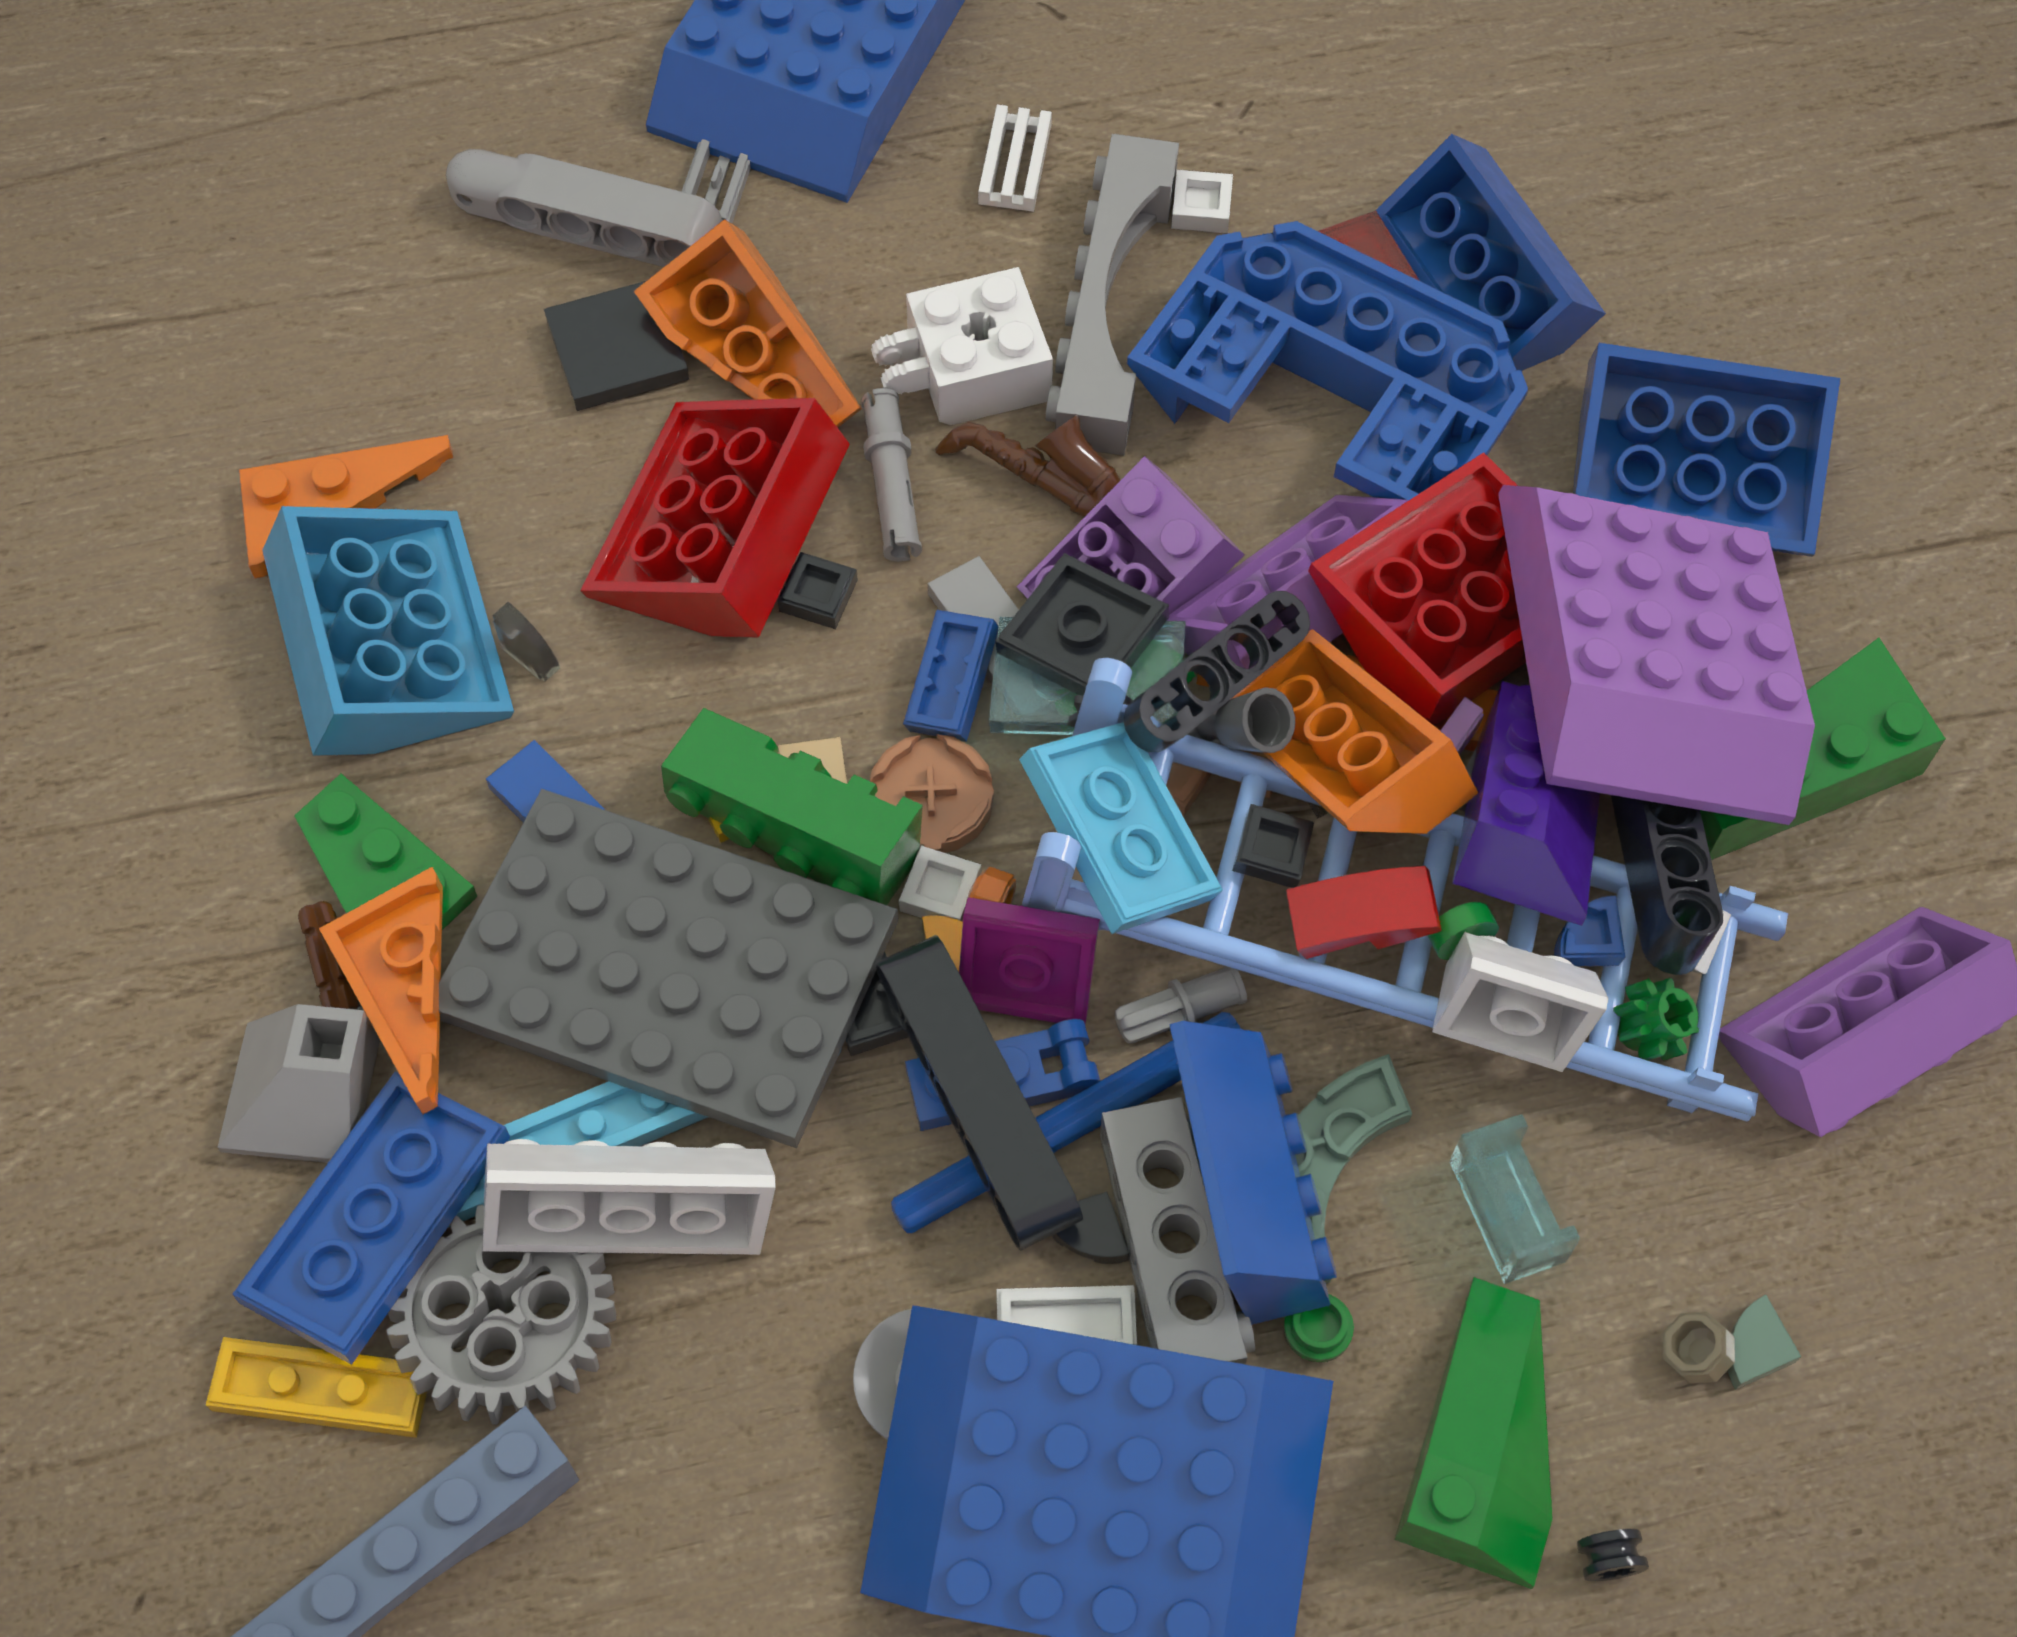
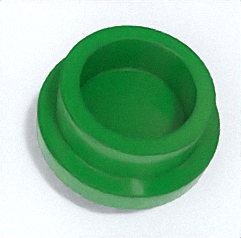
[1284,1294,1354,1363]

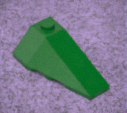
[1394,1277,1553,1589]

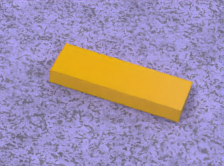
[206,1337,427,1438]

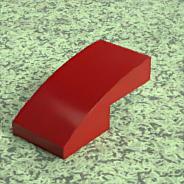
[1286,866,1442,959]

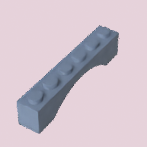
[231,1405,579,1637]

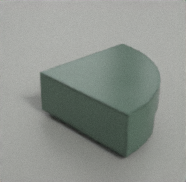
[1728,1295,1801,1390]

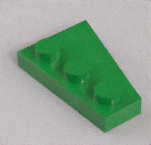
[294,773,478,930]

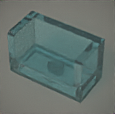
[1450,1114,1580,1284]

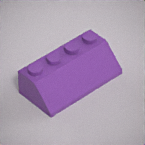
[1162,495,1409,669]
[1719,907,2017,1137]

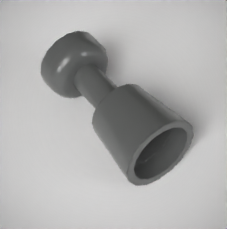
[1173,687,1295,753]

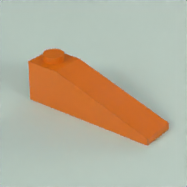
[634,219,862,428]

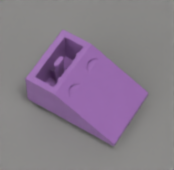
[1017,456,1245,614]

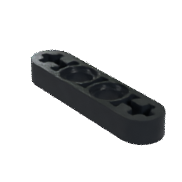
[1123,591,1310,752]

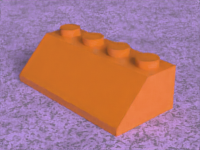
[1232,629,1478,834]

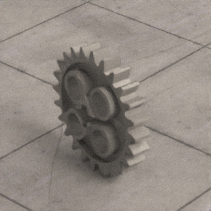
[386,1204,617,1424]

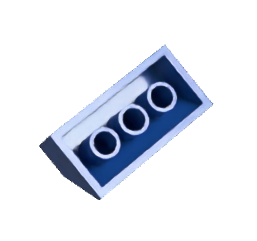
[1371,134,1606,371]
[1169,1021,1337,1325]

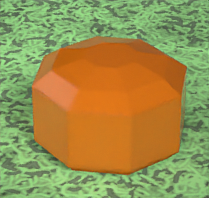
[966,867,1016,904]

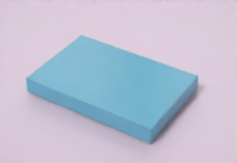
[1019,722,1223,934]

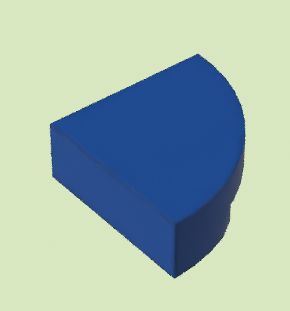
[1554,896,1626,966]

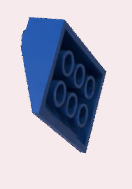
[1573,343,1841,557]

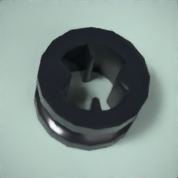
[1576,1529,1649,1581]

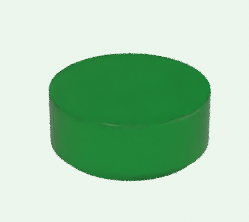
[1427,902,1499,960]

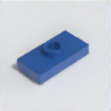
[903,610,1000,742]

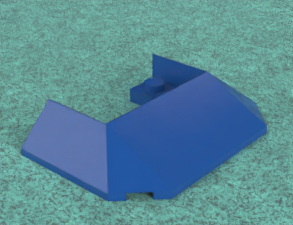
[1127,221,1528,500]

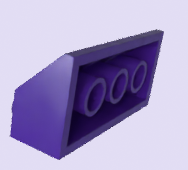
[1452,681,1600,926]

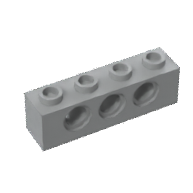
[1100,1097,1255,1364]

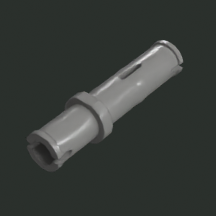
[861,388,922,562]

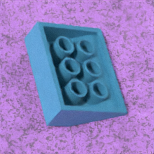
[262,506,514,756]

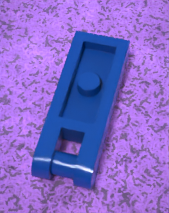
[905,1019,1101,1131]

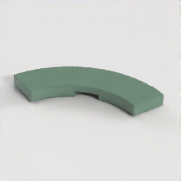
[1295,1054,1412,1284]

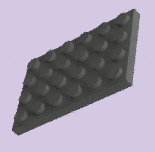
[439,788,899,1149]

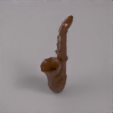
[935,415,1121,517]

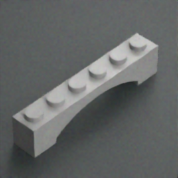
[1046,134,1179,456]

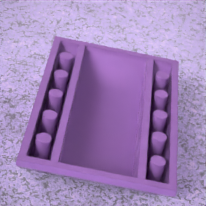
[1498,485,1815,825]

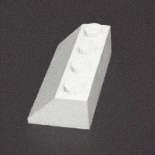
[482,1139,776,1255]

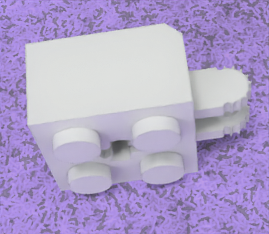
[871,267,1053,425]

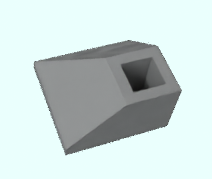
[217,1004,380,1163]

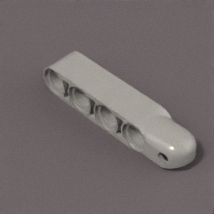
[445,149,721,267]

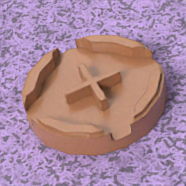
[870,734,994,853]

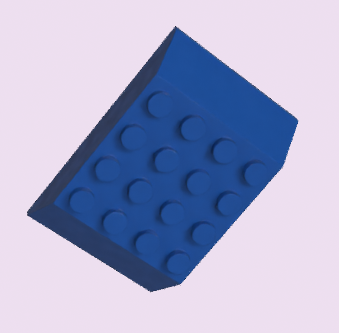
[646,0,965,203]
[860,1305,1334,1637]

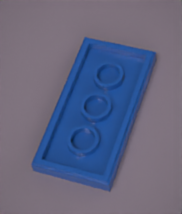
[233,1071,510,1365]

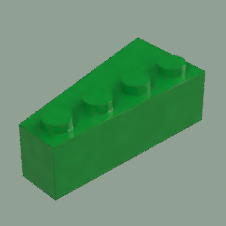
[1700,637,1946,860]
[661,708,923,905]

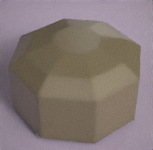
[1663,1311,1735,1384]

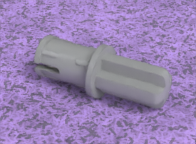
[1115,966,1247,1044]

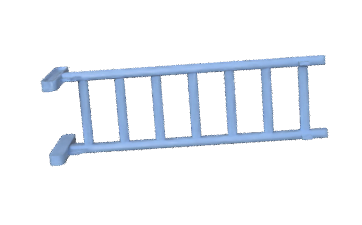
[1021,658,1788,1122]

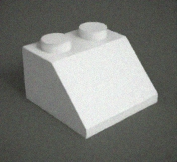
[1432,932,1608,1072]

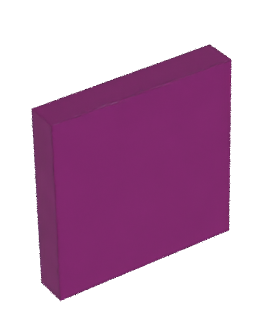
[959,897,1100,1025]

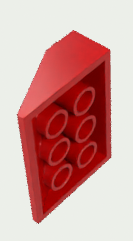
[580,398,850,638]
[1308,452,1526,726]

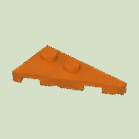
[239,435,453,579]
[319,867,443,1115]

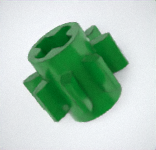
[1613,977,1699,1061]

